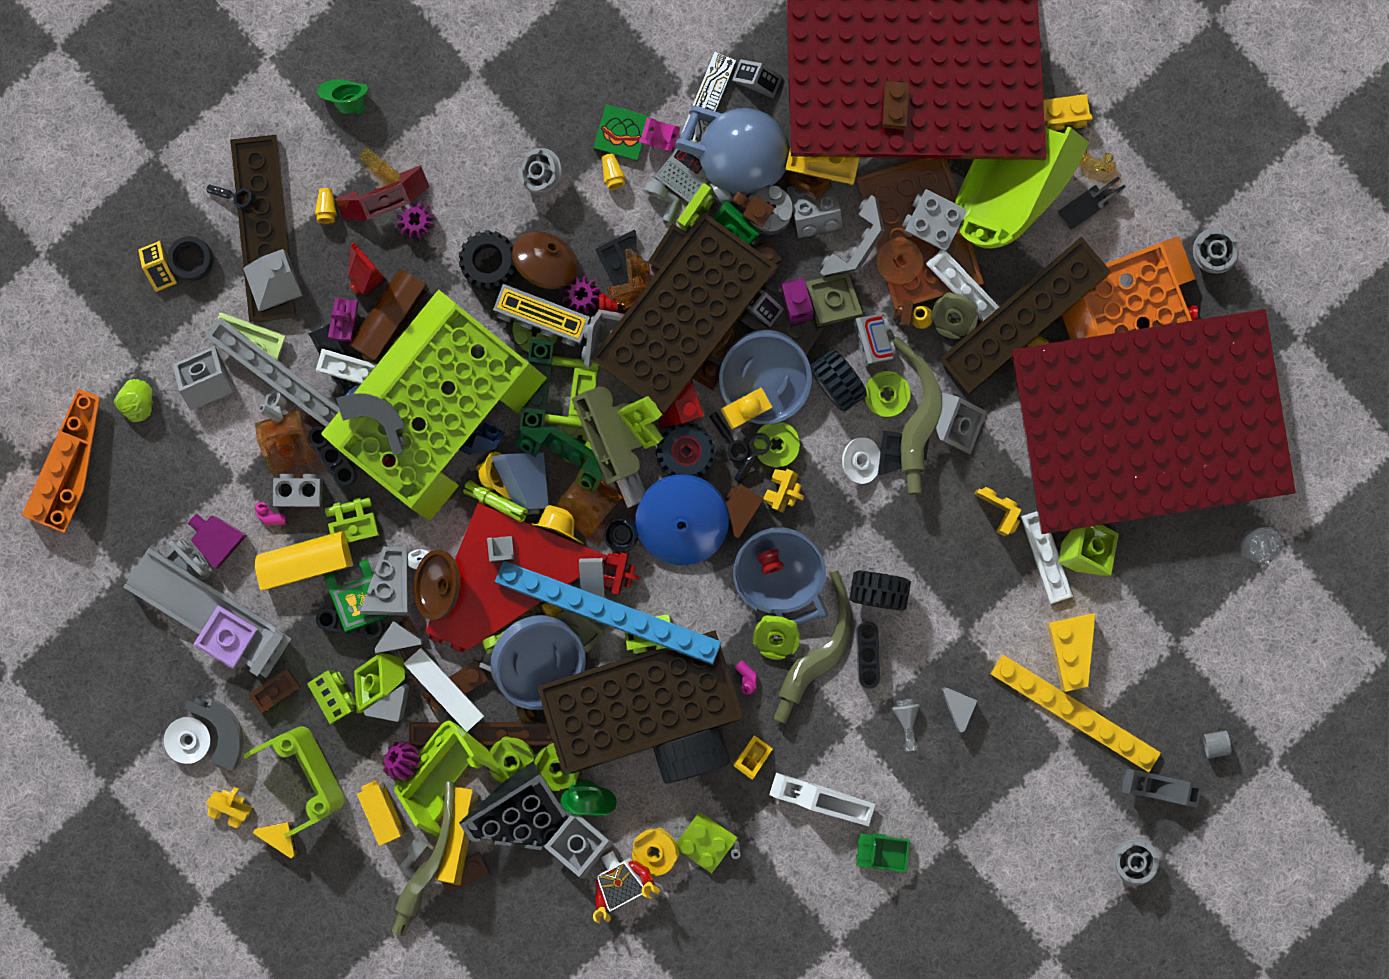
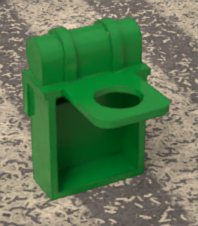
[856,833,910,872]

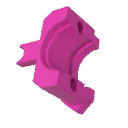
[639,117,680,152]

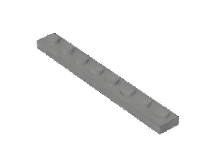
[206,317,340,427]

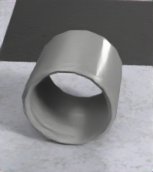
[1203,730,1232,759]

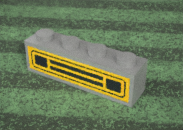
[493,284,590,347]

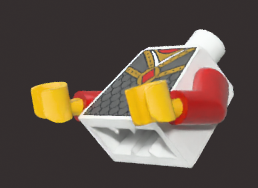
[593,851,660,925]

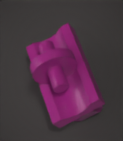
[328,298,359,342]

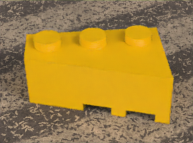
[1046,613,1095,692]

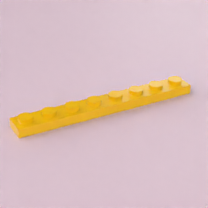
[990,654,1161,772]

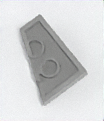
[360,546,407,616]

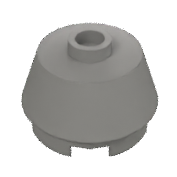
[518,148,565,194]
[1193,228,1239,274]
[1112,838,1159,885]

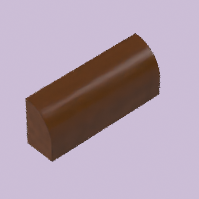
[348,269,429,364]

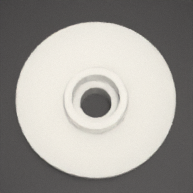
[842,437,880,484]
[164,717,211,764]

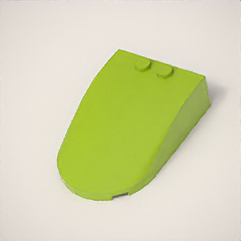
[955,127,1089,248]

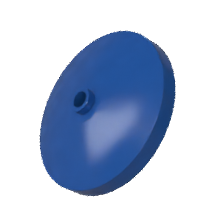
[636,474,729,565]

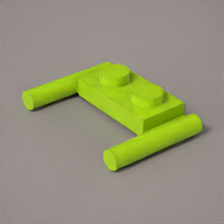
[544,356,598,428]

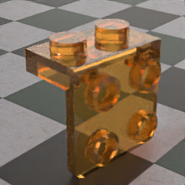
[607,248,650,311]
[555,480,623,537]

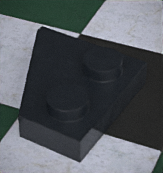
[595,229,636,291]

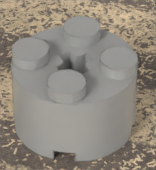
[748,185,793,235]

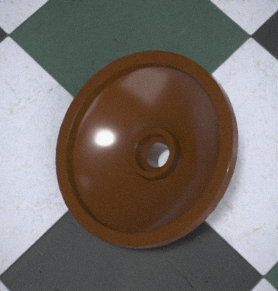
[512,231,579,289]
[413,550,461,620]

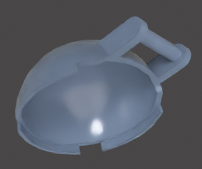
[675,106,790,194]
[733,528,828,625]

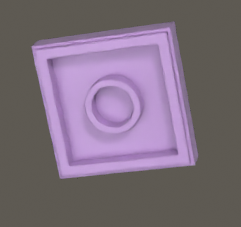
[193,605,258,669]

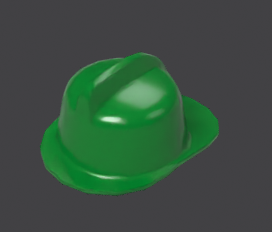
[317,79,368,114]
[561,779,617,816]

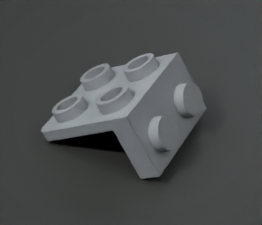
[787,180,843,238]
[902,189,966,250]
[582,309,625,368]
[163,540,212,581]

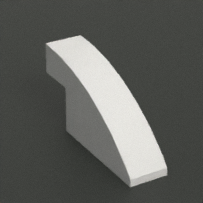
[769,773,875,826]

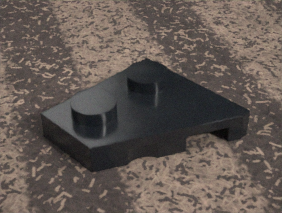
[877,431,929,476]

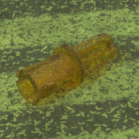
[359,148,401,184]

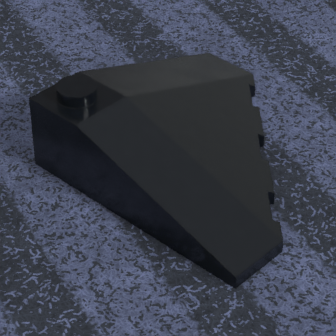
[459,762,569,850]

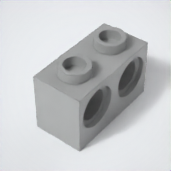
[273,474,323,507]

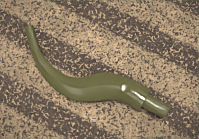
[893,337,942,495]
[773,570,852,724]
[391,782,454,936]

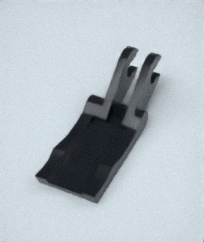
[1058,176,1126,230]
[308,324,354,394]

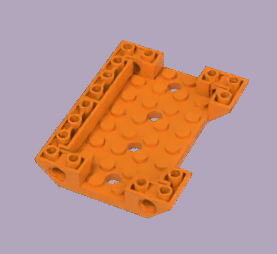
[1061,236,1196,340]

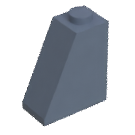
[492,453,548,515]

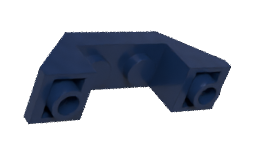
[418,417,505,455]

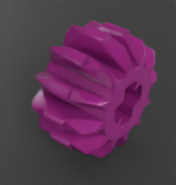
[396,201,435,240]
[562,276,601,315]
[382,741,421,782]

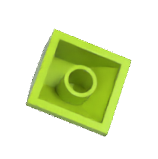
[1058,525,1119,576]
[354,652,405,714]

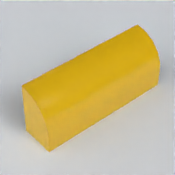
[255,530,354,591]
[435,787,479,885]

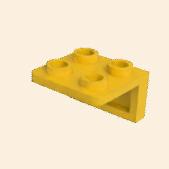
[974,487,1021,536]

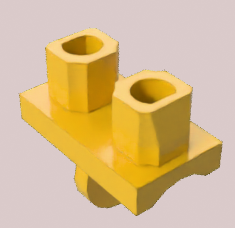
[763,469,805,513]
[206,787,253,828]

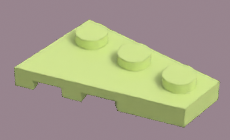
[217,313,286,360]

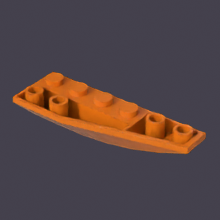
[21,388,100,533]

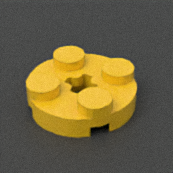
[632,828,679,876]

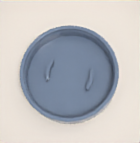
[718,330,812,424]
[491,615,586,710]

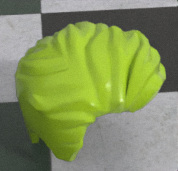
[114,379,154,422]

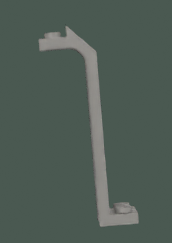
[124,545,291,678]

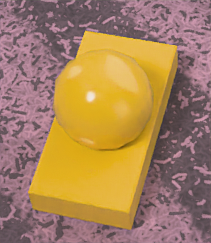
[721,387,772,429]

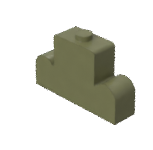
[572,387,643,485]

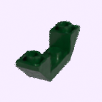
[519,338,554,431]
[516,427,603,494]

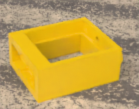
[357,780,406,846]

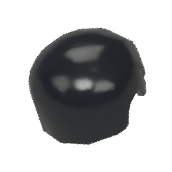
[604,518,639,553]

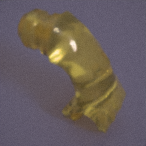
[1079,149,1116,173]

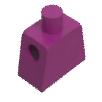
[779,277,813,326]
[188,514,247,569]

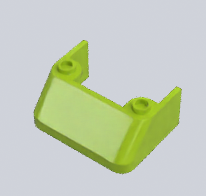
[394,721,500,838]
[243,727,345,838]

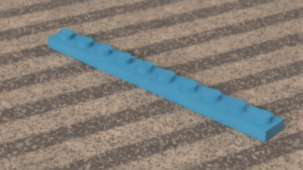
[495,561,721,665]

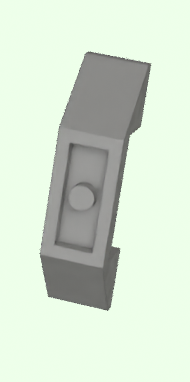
[820,195,885,277]

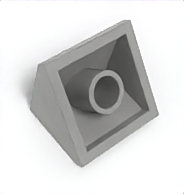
[363,682,410,722]

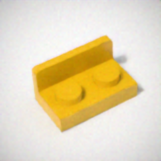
[1044,94,1093,131]

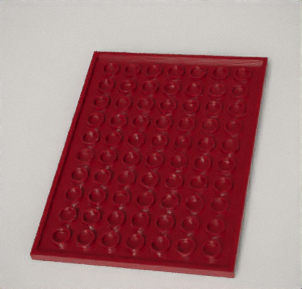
[786,0,1047,160]
[1011,309,1296,534]

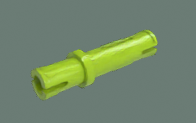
[463,480,528,522]

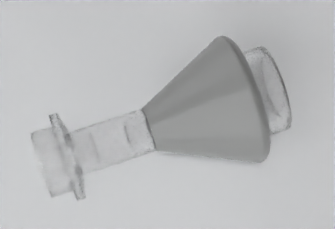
[892,699,920,752]

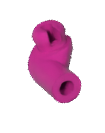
[255,502,287,525]
[734,660,757,695]

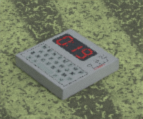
[655,148,710,203]

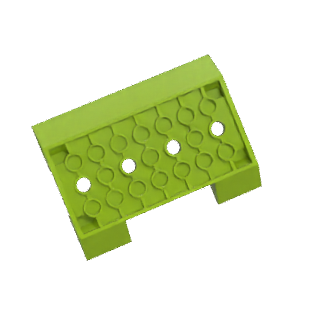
[321,289,547,521]

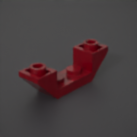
[335,165,430,220]

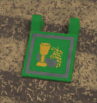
[324,560,389,633]

